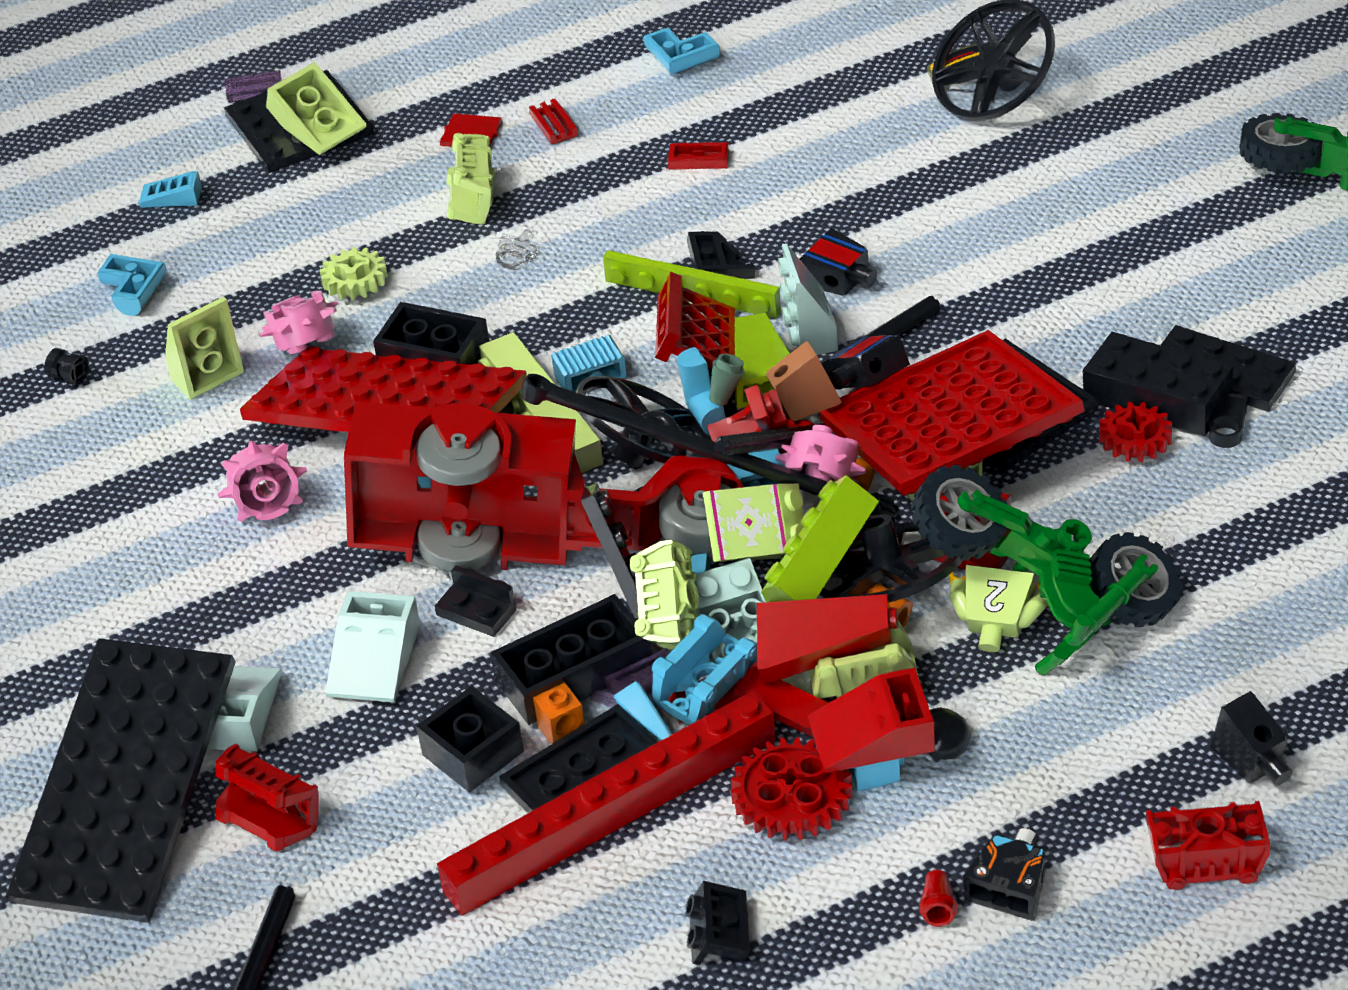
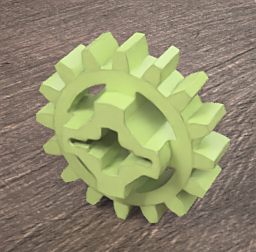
[320,247,388,300]

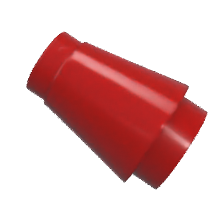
[919,869,958,927]

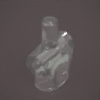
[495,229,540,271]

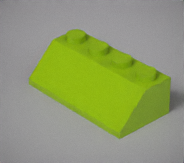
[761,475,879,602]

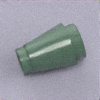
[709,354,745,405]

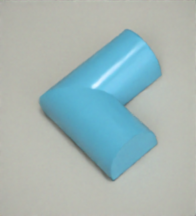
[643,27,720,74]
[97,254,166,316]
[677,347,726,435]

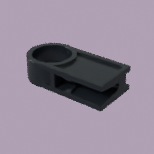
[1208,392,1248,448]

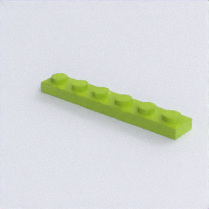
[603,250,781,319]

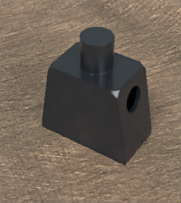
[1210,691,1293,786]

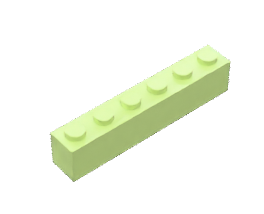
[478,332,603,473]

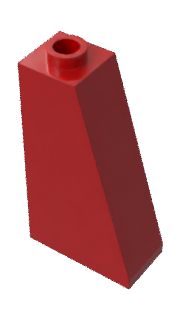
[757,594,898,684]

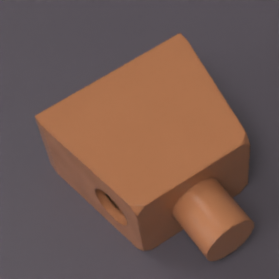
[766,341,842,421]

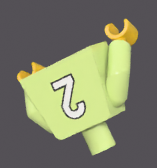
[949,565,1049,652]

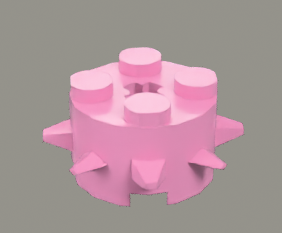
[259,291,338,354]
[775,425,866,484]
[218,441,307,522]

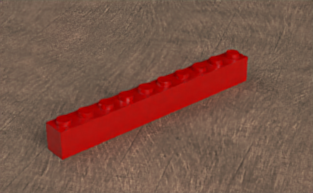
[437,691,776,916]

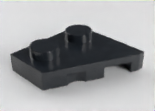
[687,231,756,279]

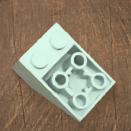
[778,244,838,355]
[695,558,766,662]
[325,591,421,702]
[207,666,282,751]

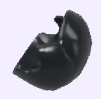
[927,707,971,762]

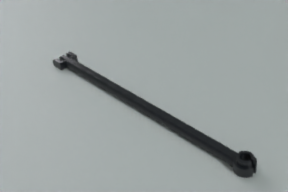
[521,373,895,525]

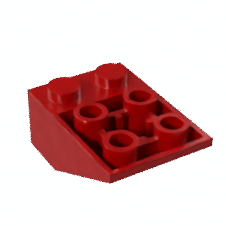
[808,667,935,774]

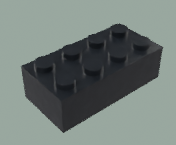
[1083,332,1233,436]
[490,594,653,725]

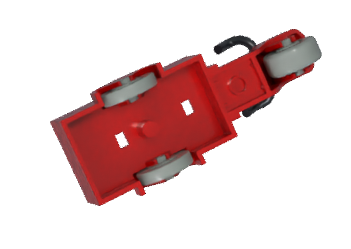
[344,401,743,572]

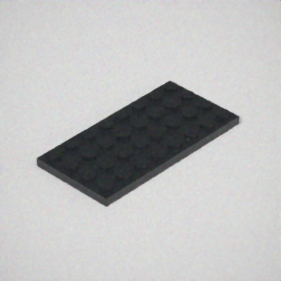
[6,638,236,923]

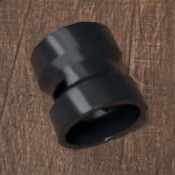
[44,347,89,385]

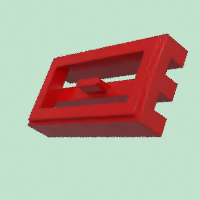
[529,98,578,145]
[668,142,729,170]

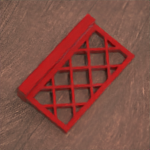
[655,271,735,370]

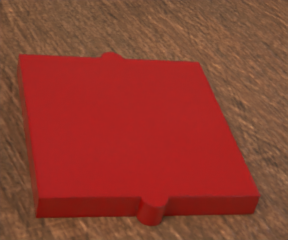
[440,113,502,147]

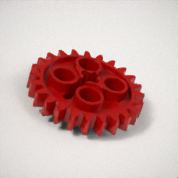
[731,737,852,841]

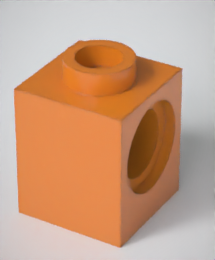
[533,682,585,744]

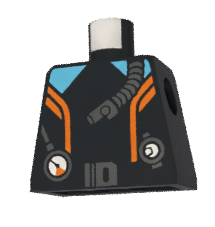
[963,828,1046,921]

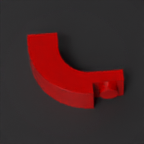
[707,385,787,442]

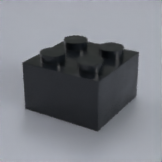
[416,686,524,793]

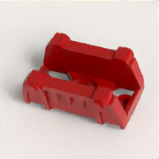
[216,744,319,851]
[1145,801,1270,890]

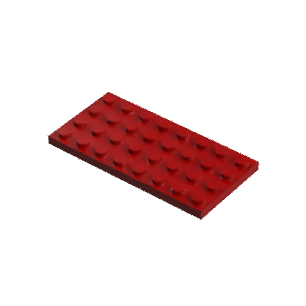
[240,346,527,433]

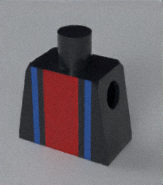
[799,228,877,296]
[829,335,910,390]

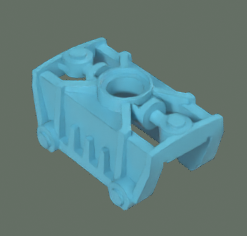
[652,614,757,725]

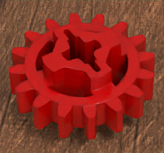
[1099,402,1172,462]

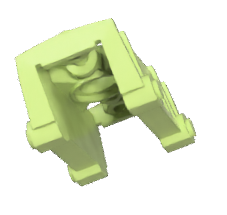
[446,133,495,224]
[630,540,699,651]
[810,621,919,699]

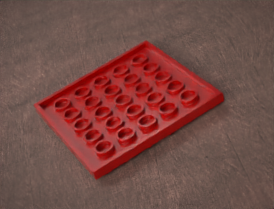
[818,330,1085,496]

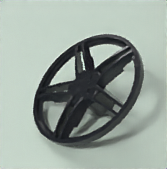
[932,0,1055,121]
[575,376,712,467]
[816,514,963,603]

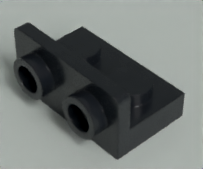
[434,565,516,637]
[685,881,750,965]

